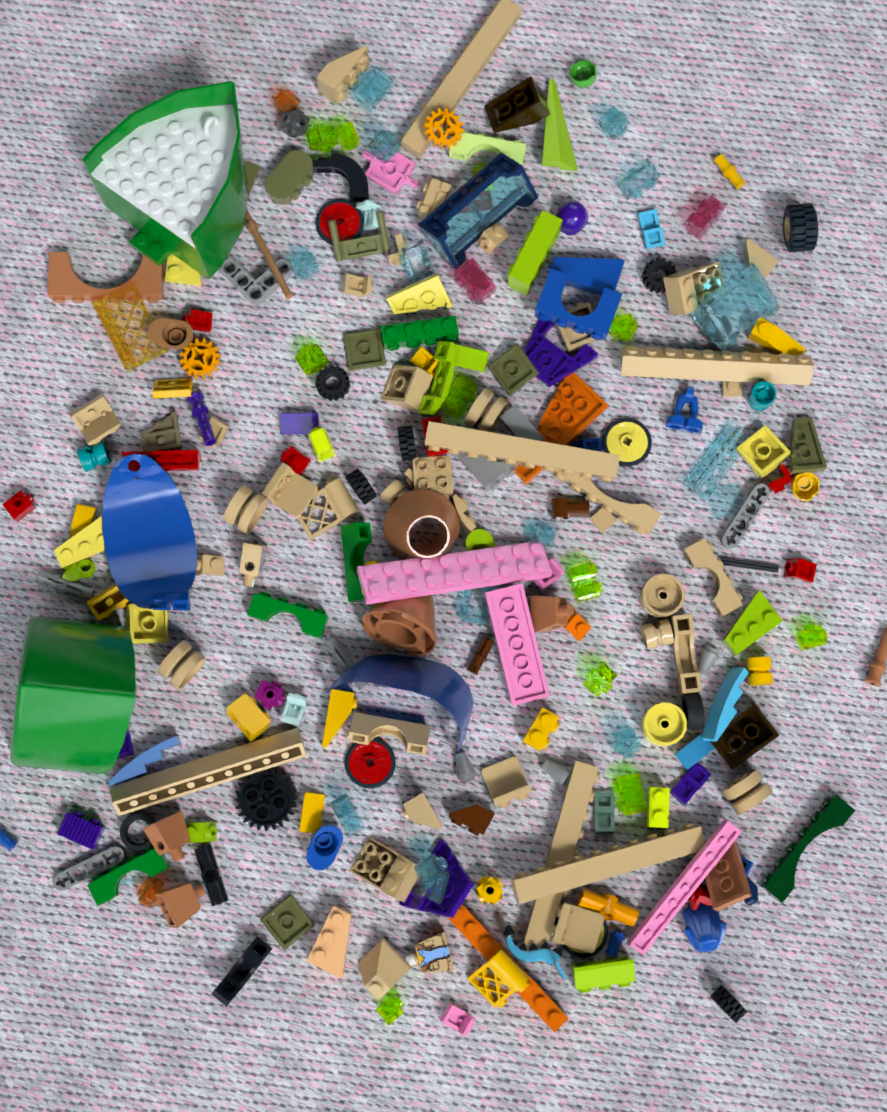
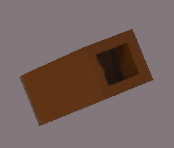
[449,804,494,836]

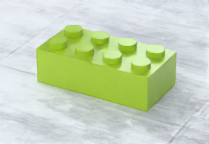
[506,210,563,296]

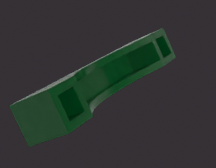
[760,795,855,903]

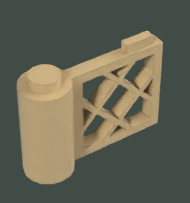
[298,477,360,540]

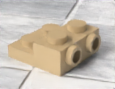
[556,302,597,351]

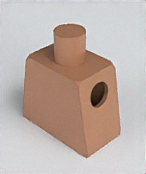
[530,596,574,633]
[143,811,190,862]
[154,883,205,928]

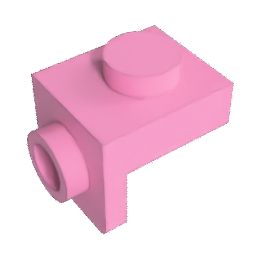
[533,558,564,591]
[440,1002,475,1036]

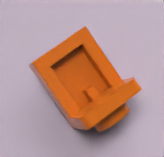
[563,612,591,642]

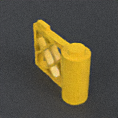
[467,949,529,1008]

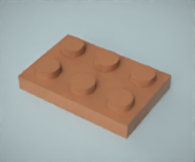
[705,841,752,911]

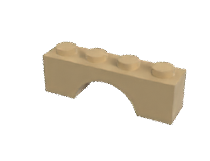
[682,538,743,618]
[670,614,702,695]
[349,712,430,755]

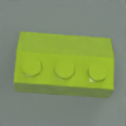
[571,956,635,993]

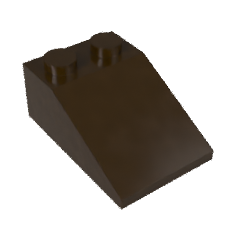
[484,76,550,133]
[710,703,780,770]

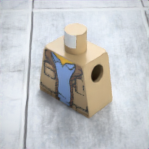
[239,542,267,587]
[405,931,454,973]

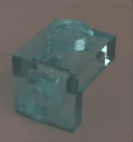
[524,523,557,548]

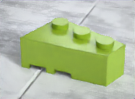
[722,589,783,657]

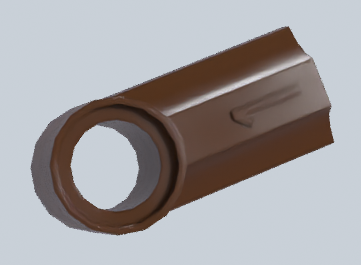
[551,498,589,519]

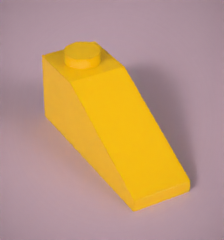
[747,317,806,355]
[322,689,358,748]

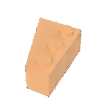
[307,905,352,979]

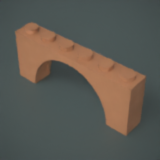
[48,252,164,303]

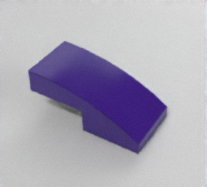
[670,762,711,806]

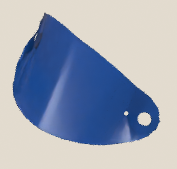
[102,453,197,609]

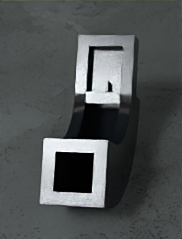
[313,153,369,202]
[211,936,272,1007]

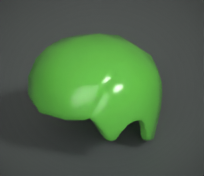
[569,60,597,88]

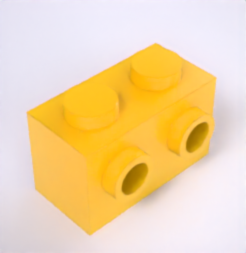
[86,583,129,621]
[226,693,271,742]
[522,707,560,752]

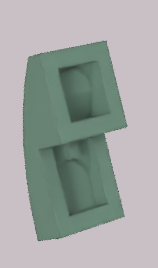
[594,791,615,834]

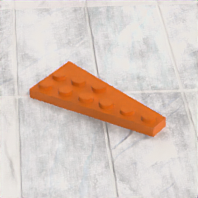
[514,373,609,485]

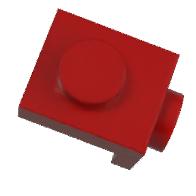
[767,464,793,494]

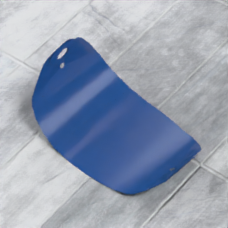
[327,654,473,756]

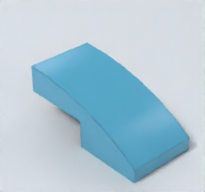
[637,209,665,249]

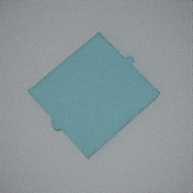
[706,482,744,519]

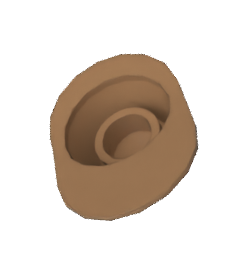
[148,318,193,350]

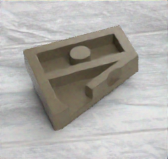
[141,411,182,451]

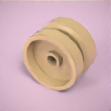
[464,388,509,432]
[223,485,268,535]
[640,574,685,619]
[157,640,206,690]
[721,768,773,815]

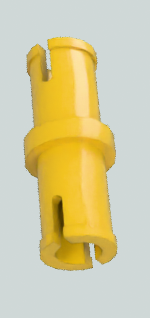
[713,154,746,189]

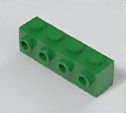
[381,316,459,351]

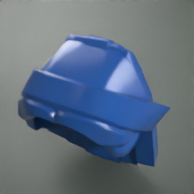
[682,902,727,952]

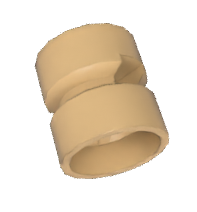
[380,480,409,504]
[641,619,674,650]

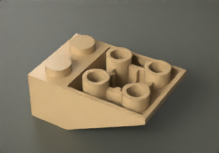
[316,46,370,105]
[663,262,726,315]
[350,836,423,902]

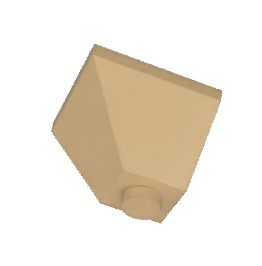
[402,793,443,829]
[358,938,411,1001]

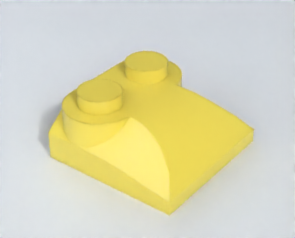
[736,425,791,478]
[126,604,169,645]

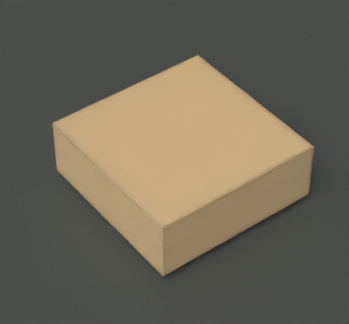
[590,509,616,533]

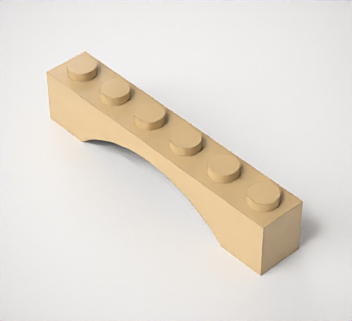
[551,469,662,535]

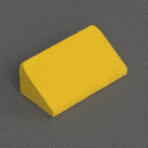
[299,792,325,833]

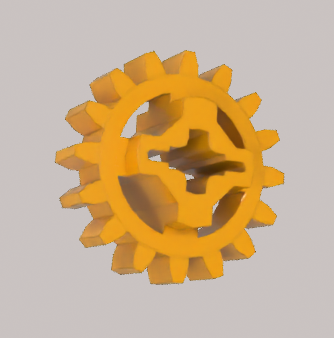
[423,108,464,150]
[179,338,221,380]

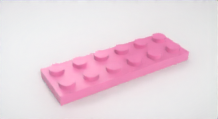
[484,583,550,706]

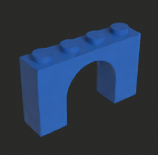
[534,269,622,340]

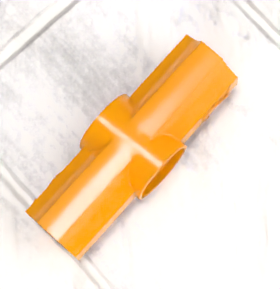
[577,888,639,927]

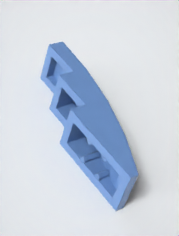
[109,736,181,786]

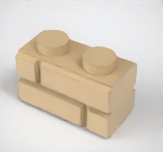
[416,178,452,219]

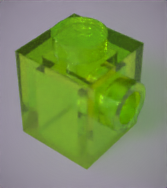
[335,121,360,152]
[610,313,638,341]
[795,623,828,651]
[376,994,405,1026]

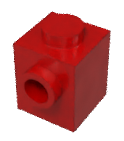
[2,490,36,522]

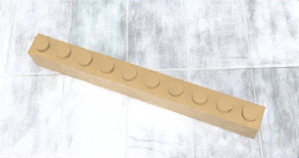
[400,0,522,159]
[620,345,814,385]
[425,421,620,482]
[111,728,307,816]
[522,761,600,950]
[510,823,705,904]

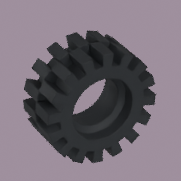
[642,257,677,294]
[315,365,350,401]
[397,425,417,461]
[345,468,377,505]
[710,985,747,1023]

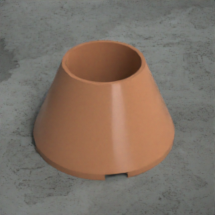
[383,489,460,560]
[361,595,436,655]

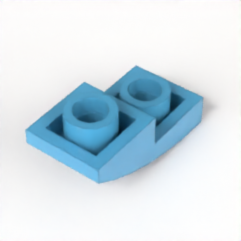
[675,733,715,770]

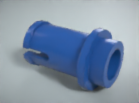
[0,828,18,851]
[605,930,625,957]

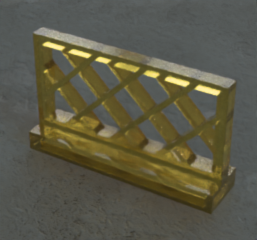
[92,283,169,372]

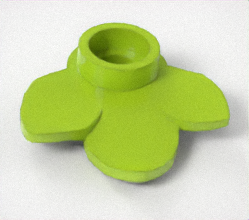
[62,557,96,582]

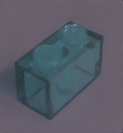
[353,66,394,113]

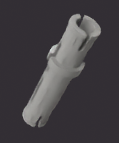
[36,569,95,600]
[325,637,368,690]

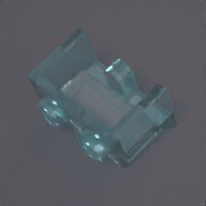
[615,158,660,200]
[400,239,435,283]
[459,587,494,628]

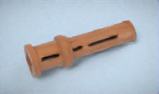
[864,628,887,687]

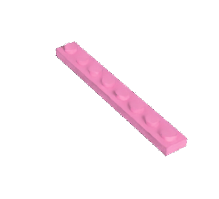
[627,818,742,955]

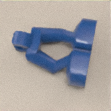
[666,386,703,433]

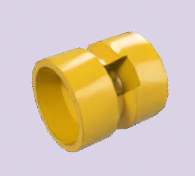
[746,657,774,686]

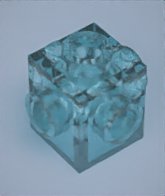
[598,105,629,140]
[367,130,401,161]
[291,251,319,280]
[612,729,641,759]

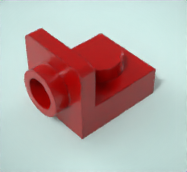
[182,309,213,333]
[280,445,311,476]
[784,558,817,583]
[688,884,712,910]

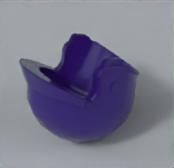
[555,201,589,235]

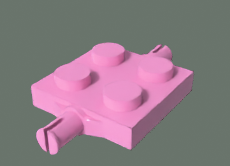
[362,144,419,195]

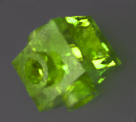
[306,124,338,153]
[295,344,329,376]
[583,662,618,697]

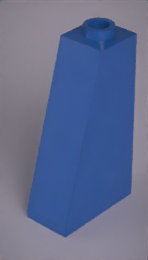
[546,257,625,296]

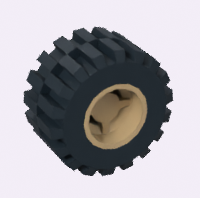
[783,203,818,252]

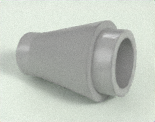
[697,645,720,675]
[455,752,476,783]
[541,759,571,785]

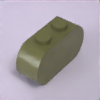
[265,150,314,205]

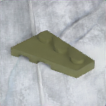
[790,417,827,474]

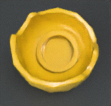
[790,472,820,501]

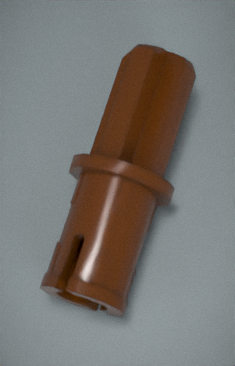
[466,637,494,675]

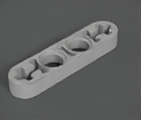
[720,484,770,549]
[53,846,126,891]

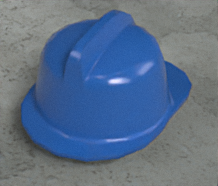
[306,825,343,871]

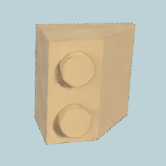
[380,365,433,411]

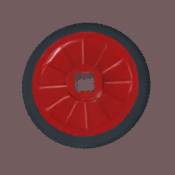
[316,199,364,245]
[345,738,396,789]

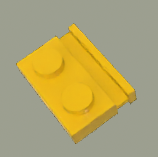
[152,378,193,399]

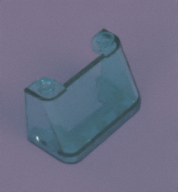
[692,262,778,351]

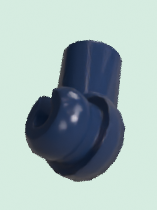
[744,876,758,906]

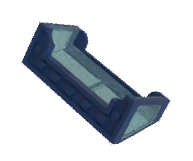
[418,153,539,269]

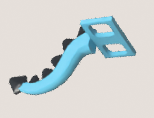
[503,925,567,981]

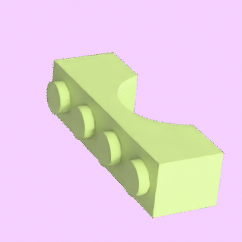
[449,130,526,166]

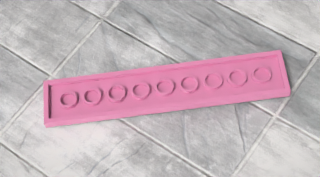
[357,541,553,604]

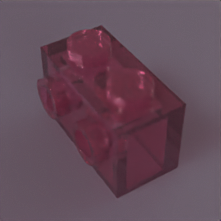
[685,195,726,241]
[454,258,496,305]

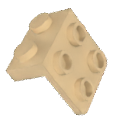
[70,394,121,445]
[413,456,453,500]
[262,462,318,518]
[481,756,532,809]
[551,903,605,953]

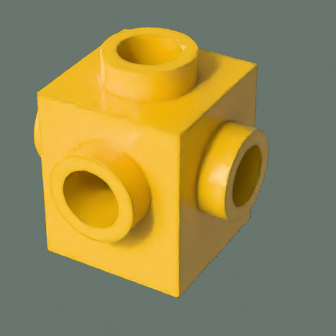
[476,875,504,905]

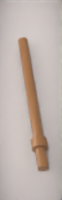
[245,210,293,299]

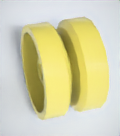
[641,702,687,746]

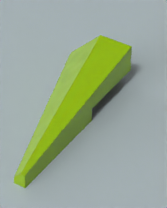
[542,78,577,171]

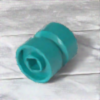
[747,381,777,411]
[77,440,111,472]

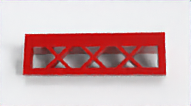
[122,450,201,472]

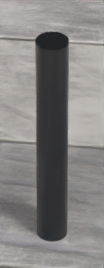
[721,557,779,573]

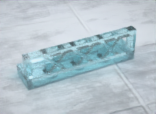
[682,424,747,501]

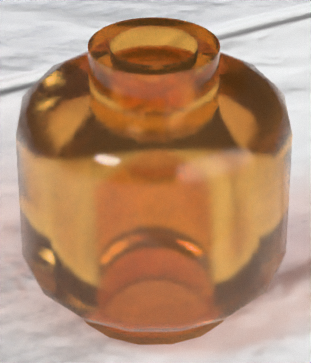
[273,89,301,114]
[136,877,165,908]

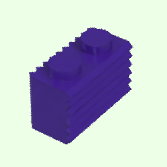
[57,810,105,850]

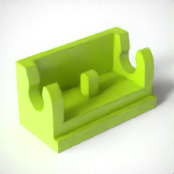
[454,344,489,373]

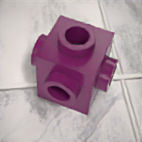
[254,680,286,710]

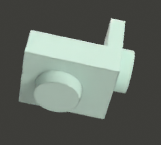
[356,200,381,231]
[281,693,307,727]

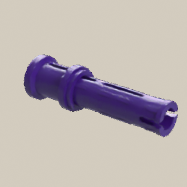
[187,392,216,446]

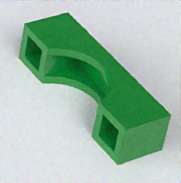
[340,522,372,602]
[247,591,329,639]
[87,845,171,906]

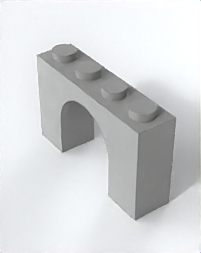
[457,405,545,492]

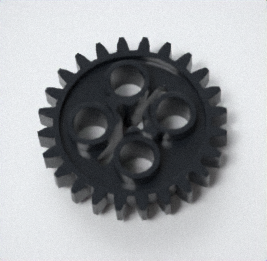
[234,768,299,831]

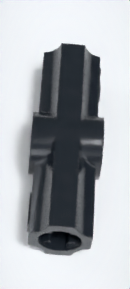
[194,844,229,906]

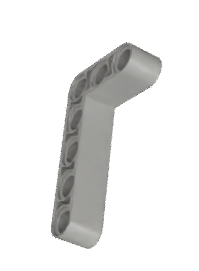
[219,255,292,305]

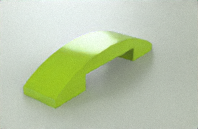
[418,341,455,415]

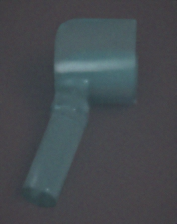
[121,873,148,887]

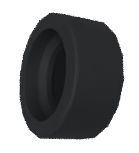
[682,692,704,730]
[120,813,157,850]

